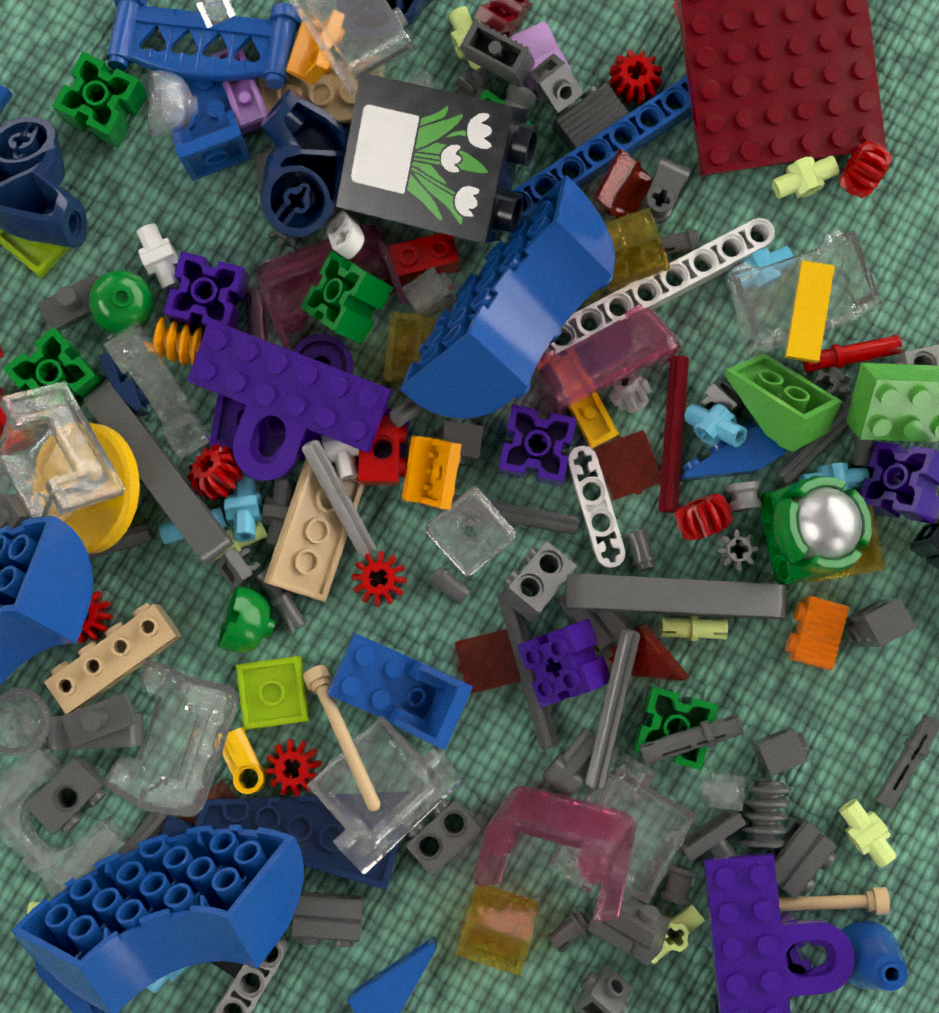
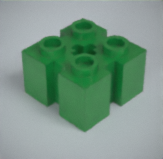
[52,52,148,148]
[300,250,394,345]
[3,327,104,424]
[631,685,719,771]

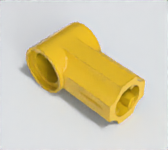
[216,727,268,794]

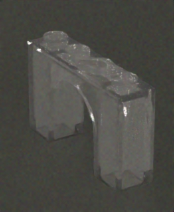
[103,320,209,460]
[0,743,129,897]

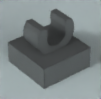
[700,377,741,412]
[216,547,260,590]

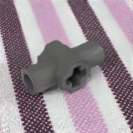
[262,479,296,546]

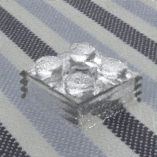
[425,486,516,578]

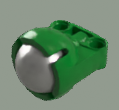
[759,476,872,585]

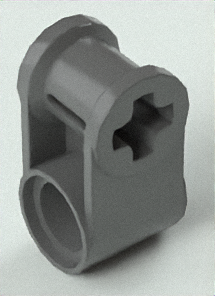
[643,157,692,224]

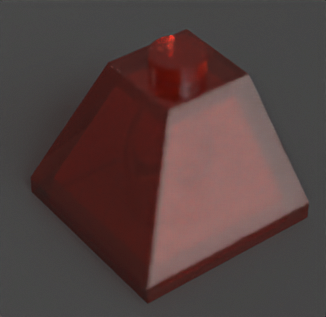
[608,624,690,681]

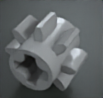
[609,373,652,413]
[715,529,758,571]

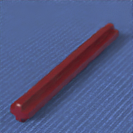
[658,355,689,513]

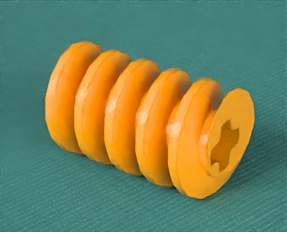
[153,317,203,366]

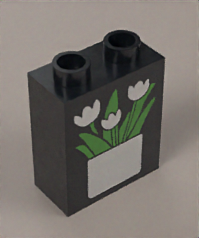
[336,72,538,243]

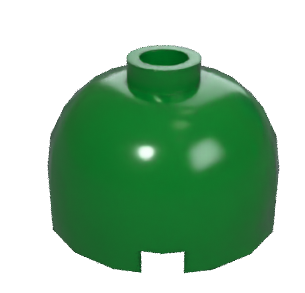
[89,270,154,335]
[217,586,275,653]

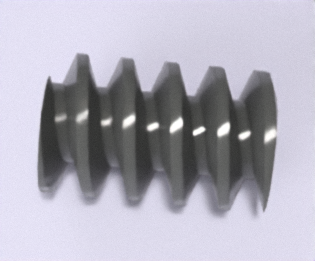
[740,776,791,850]

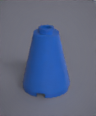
[841,921,908,991]

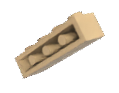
[44,603,183,714]

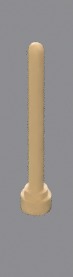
[303,665,380,811]
[779,887,890,915]

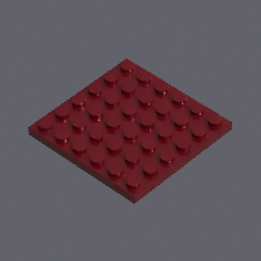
[676,0,886,176]

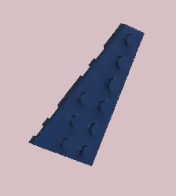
[195,791,415,890]

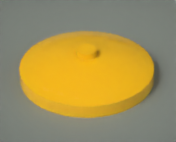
[32,422,140,554]

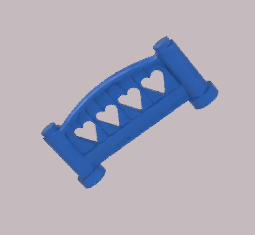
[107,0,302,90]

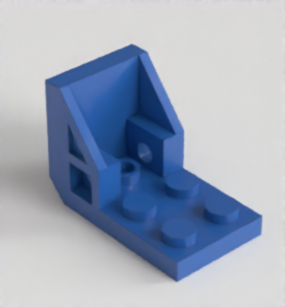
[156,77,252,181]
[326,632,473,750]

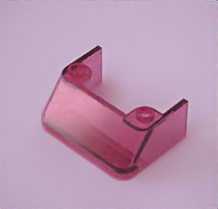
[256,224,407,348]
[533,304,681,415]
[473,786,636,923]

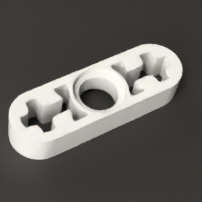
[324,207,364,259]

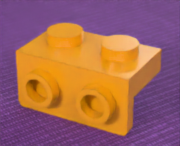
[286,10,345,86]
[402,435,462,510]

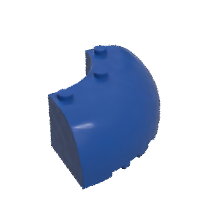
[400,175,615,418]
[0,516,93,685]
[11,824,304,1013]

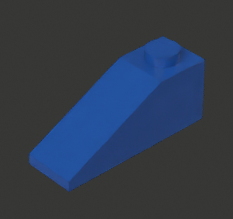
[347,936,438,1013]

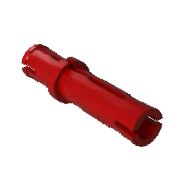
[802,334,902,373]

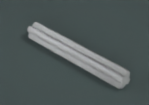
[302,440,376,557]

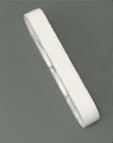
[568,446,625,569]

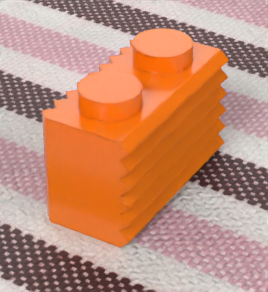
[785,596,849,671]

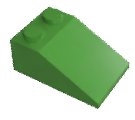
[725,353,842,452]

